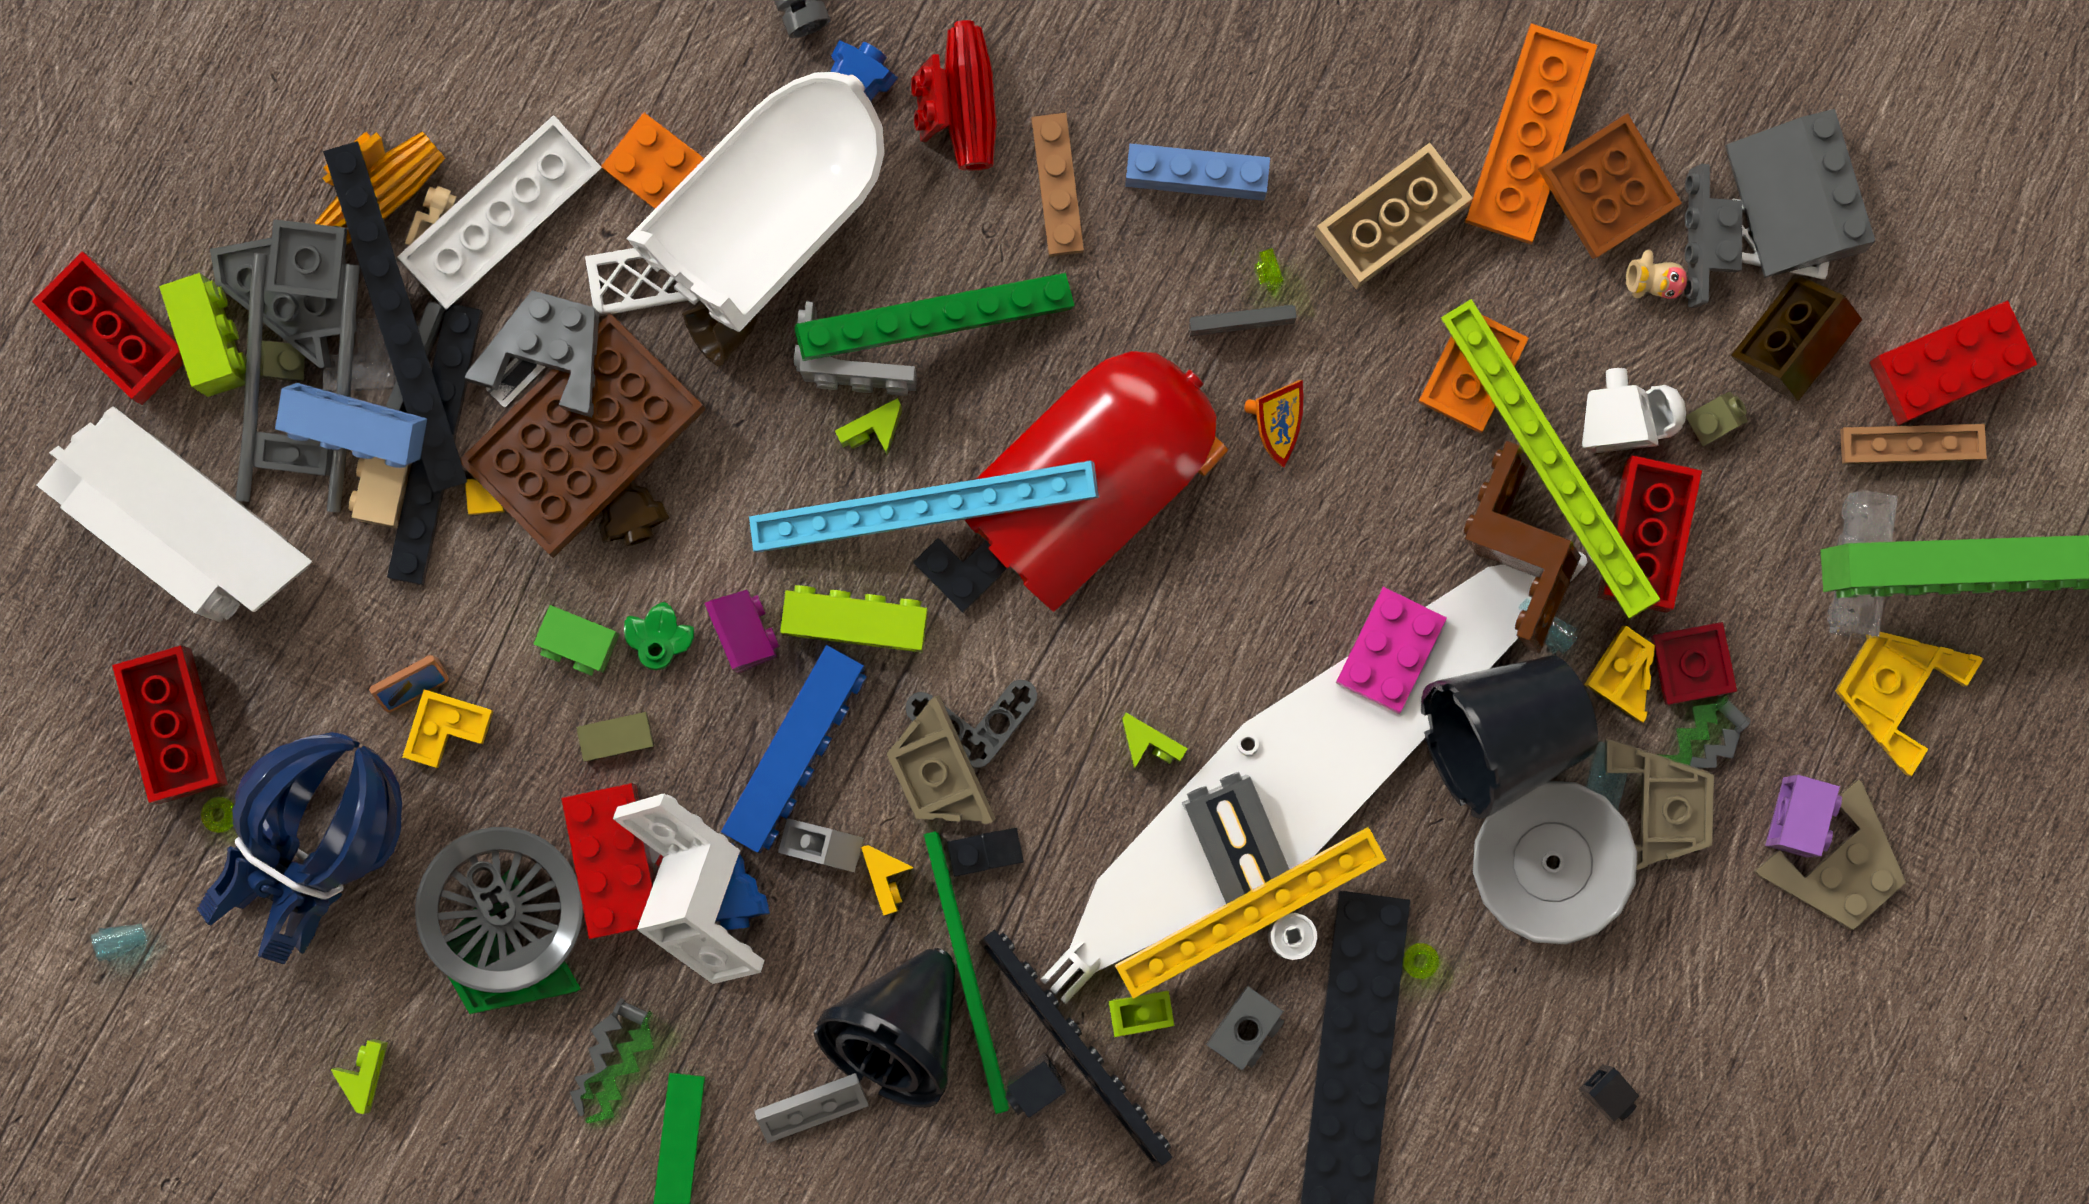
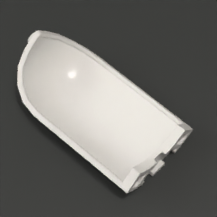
[627,72,885,332]

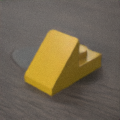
[861,845,914,916]

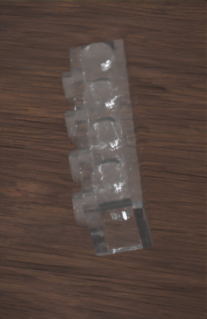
[1827,490,1898,639]

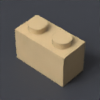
[349,457,412,529]

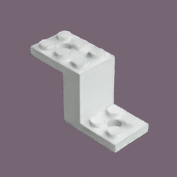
[613,793,765,984]

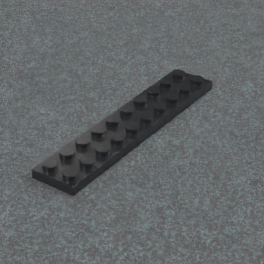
[1300,890,1410,1204]

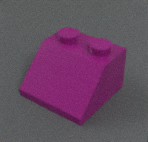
[704,589,780,674]

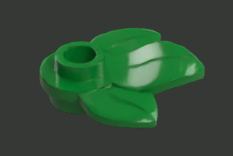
[624,602,694,670]

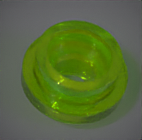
[201,797,234,833]
[1403,943,1439,979]

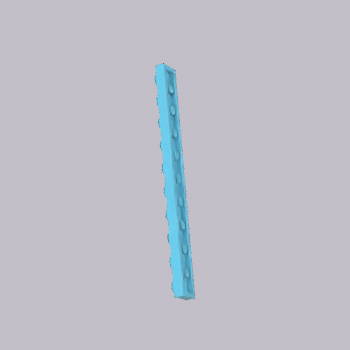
[749,461,1099,552]

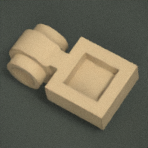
[405,186,457,246]

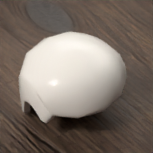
[1646,385,1686,439]

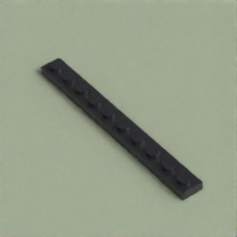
[323,141,468,493]

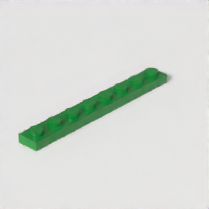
[794,273,1075,361]

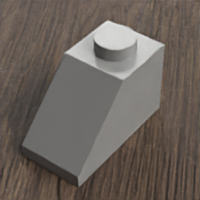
[778,819,864,873]

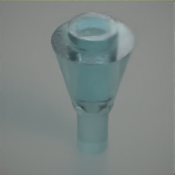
[1518,597,1577,654]

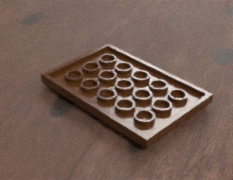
[460,313,706,558]

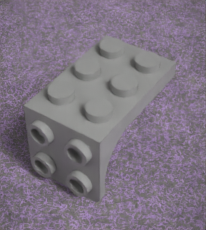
[794,301,917,396]

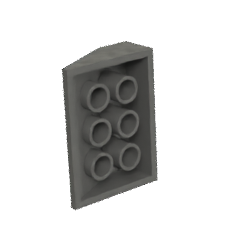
[1725,109,1875,278]

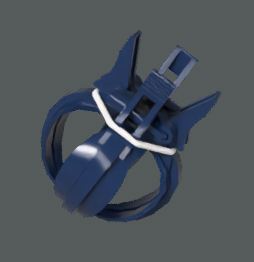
[197,732,402,965]

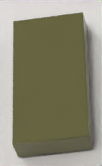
[576,712,654,762]

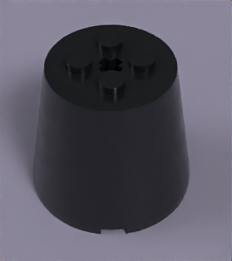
[1421,655,1598,819]

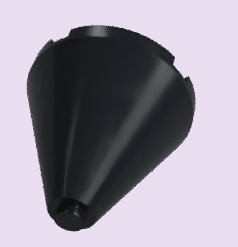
[814,948,955,1108]

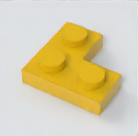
[402,689,494,768]

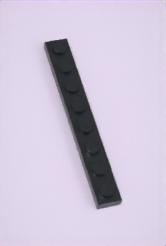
[387,304,483,586]
[979,929,1173,1168]

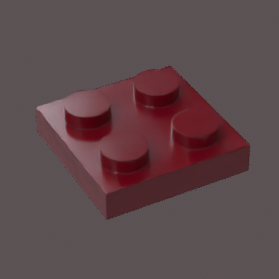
[1651,622,1737,705]

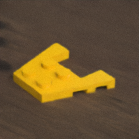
[1835,630,1983,777]

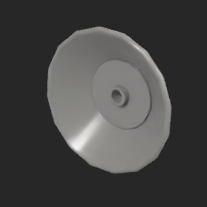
[1473,781,1638,945]

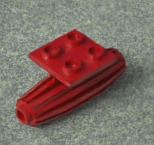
[911,20,997,171]

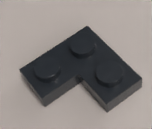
[913,538,1011,613]

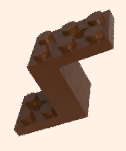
[1464,441,1581,654]

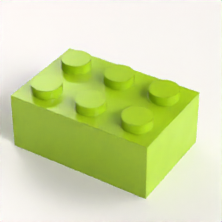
[159,273,246,397]

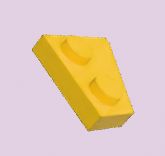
[1584,626,1655,723]

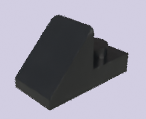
[947,827,1024,877]

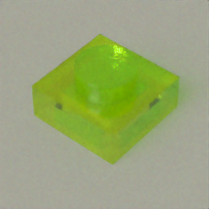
[1254,248,1284,292]

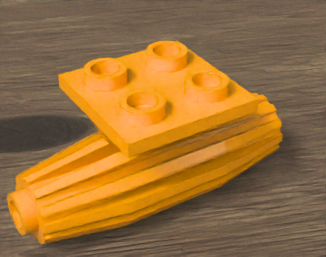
[315,131,445,244]

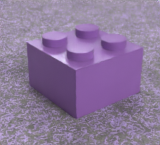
[1765,775,1842,858]

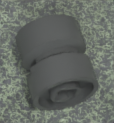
[774,0,831,39]

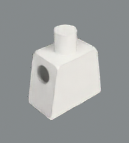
[1582,368,1658,454]

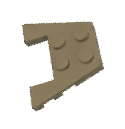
[1605,739,1714,870]
[1753,780,1906,930]

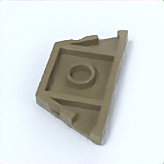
[887,694,996,824]

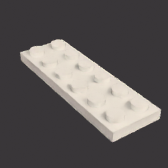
[397,115,602,310]

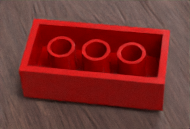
[32,251,184,405]
[1869,300,2037,426]
[1597,455,1702,613]
[112,645,228,804]
[561,783,655,939]

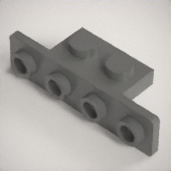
[1684,164,1742,308]

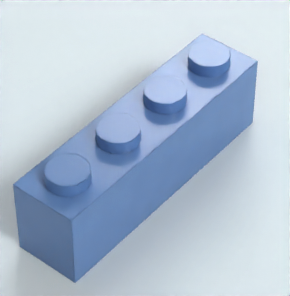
[1125,143,1270,200]
[275,383,427,468]

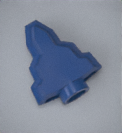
[830,40,898,101]
[716,843,770,930]

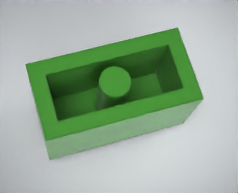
[534,605,620,676]

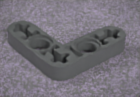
[906,680,1037,768]

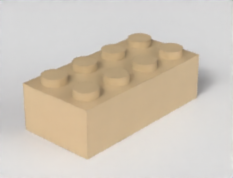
[1314,143,1473,290]

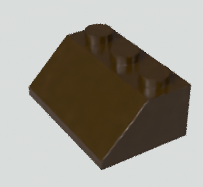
[1731,274,1862,401]

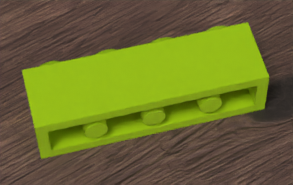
[780,585,928,653]

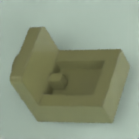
[260,341,305,382]
[1686,392,1748,446]

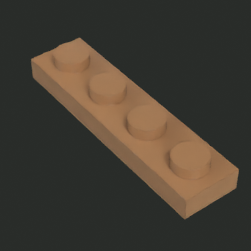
[1031,113,1084,257]
[1840,424,1987,464]

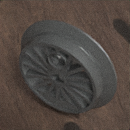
[415,827,583,993]

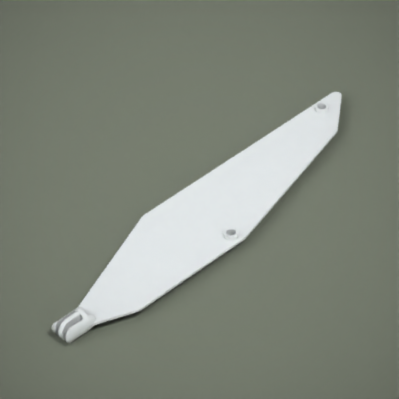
[1040,552,1587,1004]

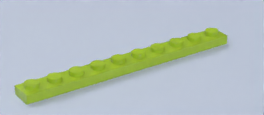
[1441,299,1660,619]

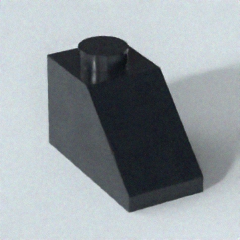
[1578,1064,1639,1122]

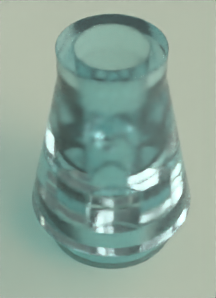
[91,923,147,962]

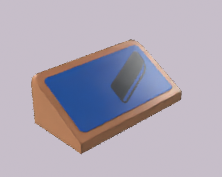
[369,655,449,713]

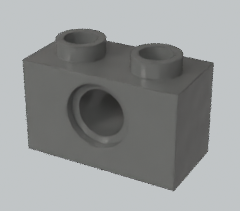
[1206,986,1284,1071]

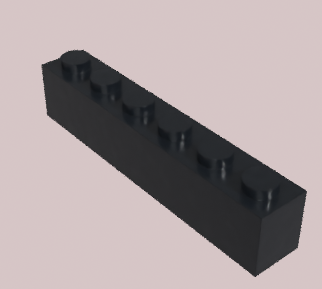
[1005,1053,1066,1118]

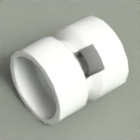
[1268,913,1317,960]

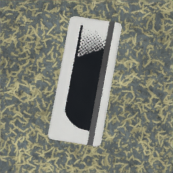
[486,358,545,407]

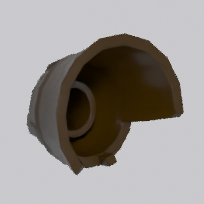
[682,304,760,367]

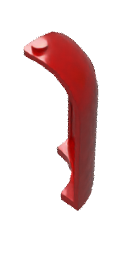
[964,351,1217,612]

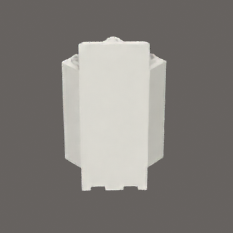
[36,406,312,622]

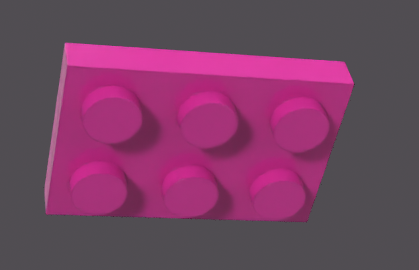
[1336,587,1447,714]

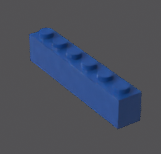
[721,645,867,854]

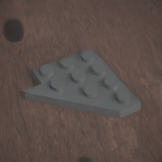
[210,226,357,368]

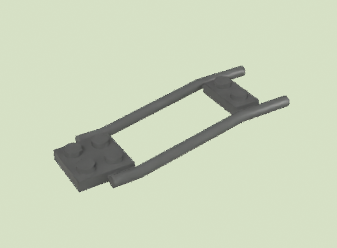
[236,219,360,513]

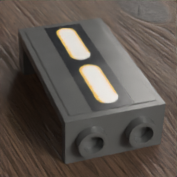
[1181,772,1290,904]

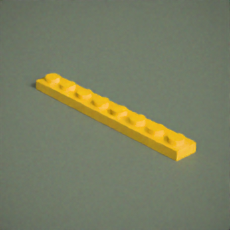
[1115,827,1386,999]

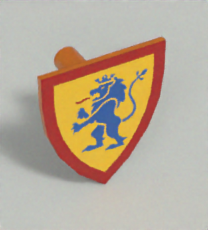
[1244,380,1304,467]

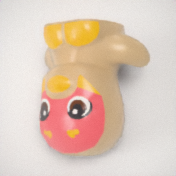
[1626,249,1687,299]

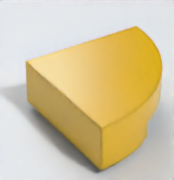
[465,479,505,516]

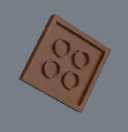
[1538,113,1682,259]

